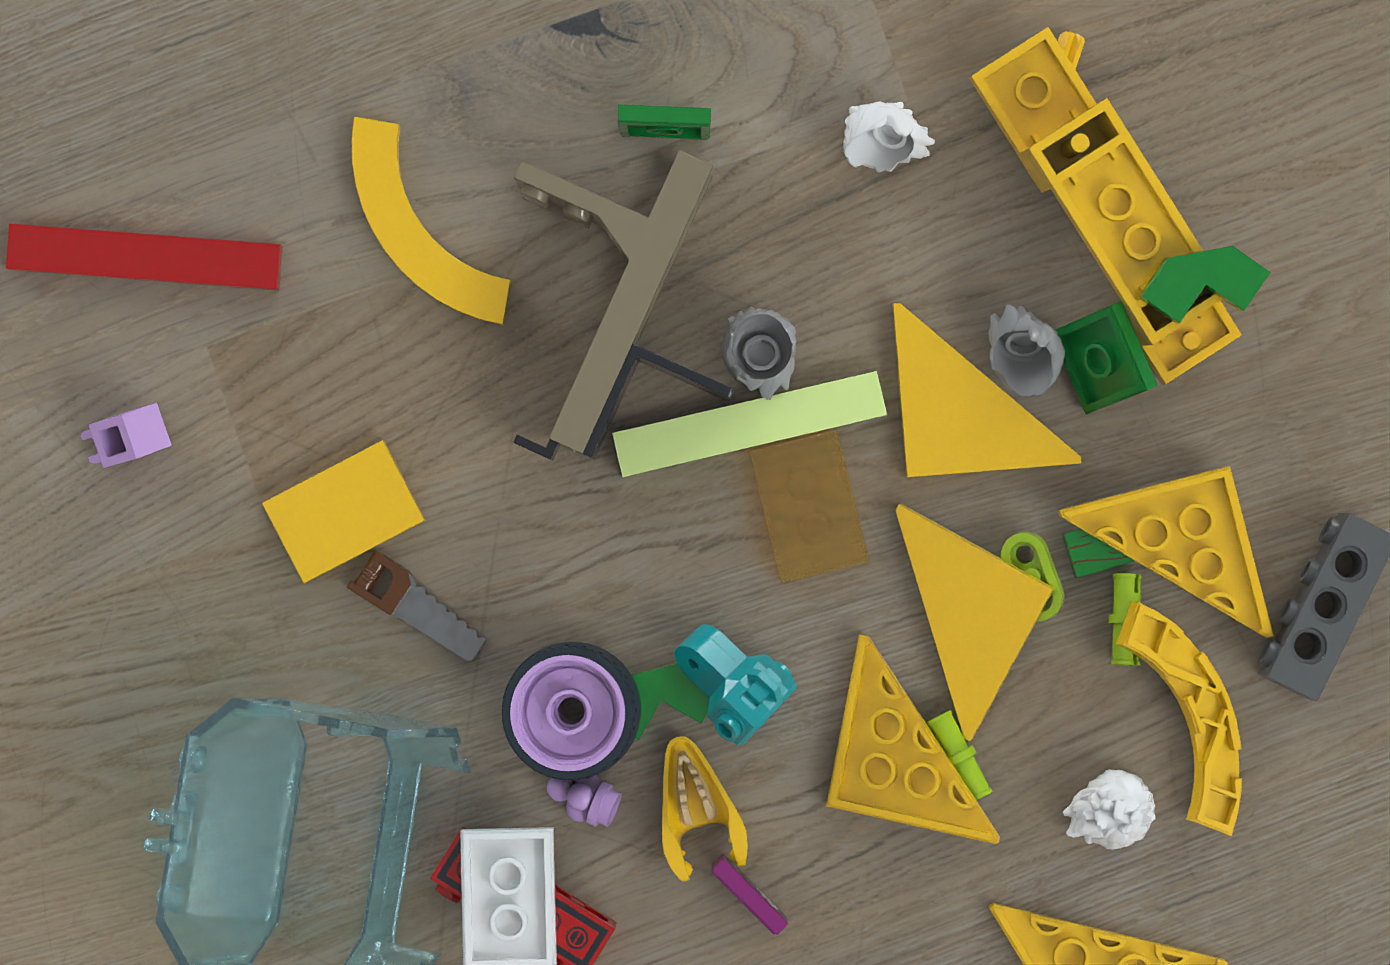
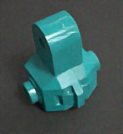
[674,624,796,745]

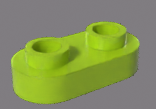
[1001,531,1064,621]

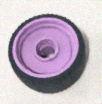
[502,642,641,780]

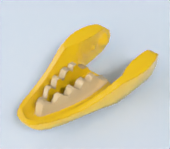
[662,736,748,882]

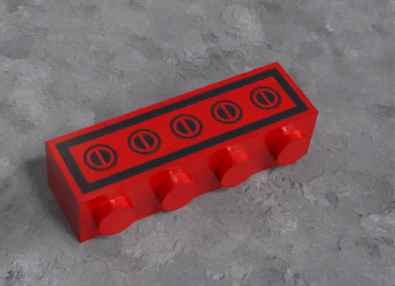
[430,827,616,965]

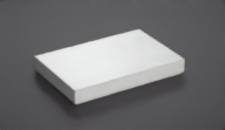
[460,827,557,965]

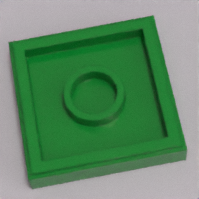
[617,104,711,140]
[1055,301,1158,415]

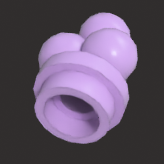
[546,775,622,827]

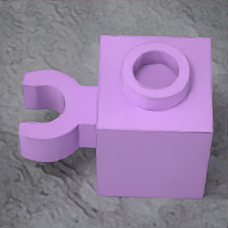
[80,402,172,468]

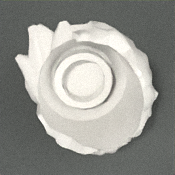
[843,101,935,173]
[1063,769,1156,850]

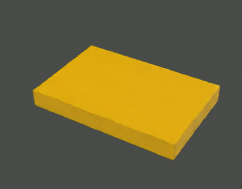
[262,440,426,583]

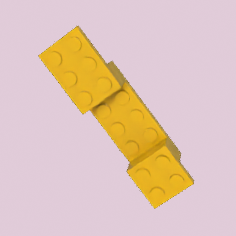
[969,27,1242,384]

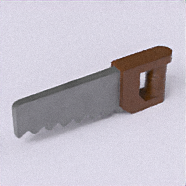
[346,550,487,661]

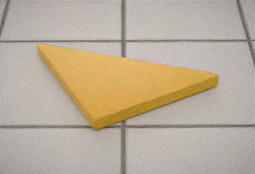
[892,303,1081,478]
[1058,466,1273,638]
[895,504,1054,741]
[826,634,1000,844]
[988,903,1228,965]

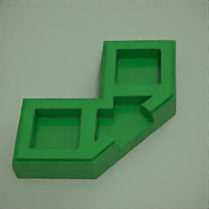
[1139,246,1271,324]
[632,663,709,740]

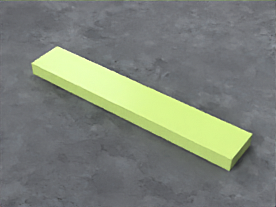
[612,371,887,477]

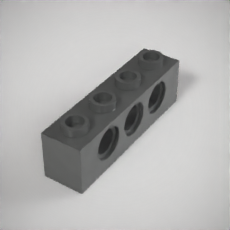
[1258,513,1390,702]

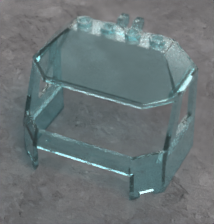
[144,697,471,965]

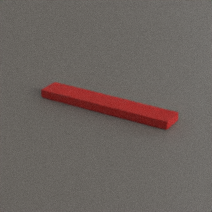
[6,224,283,291]

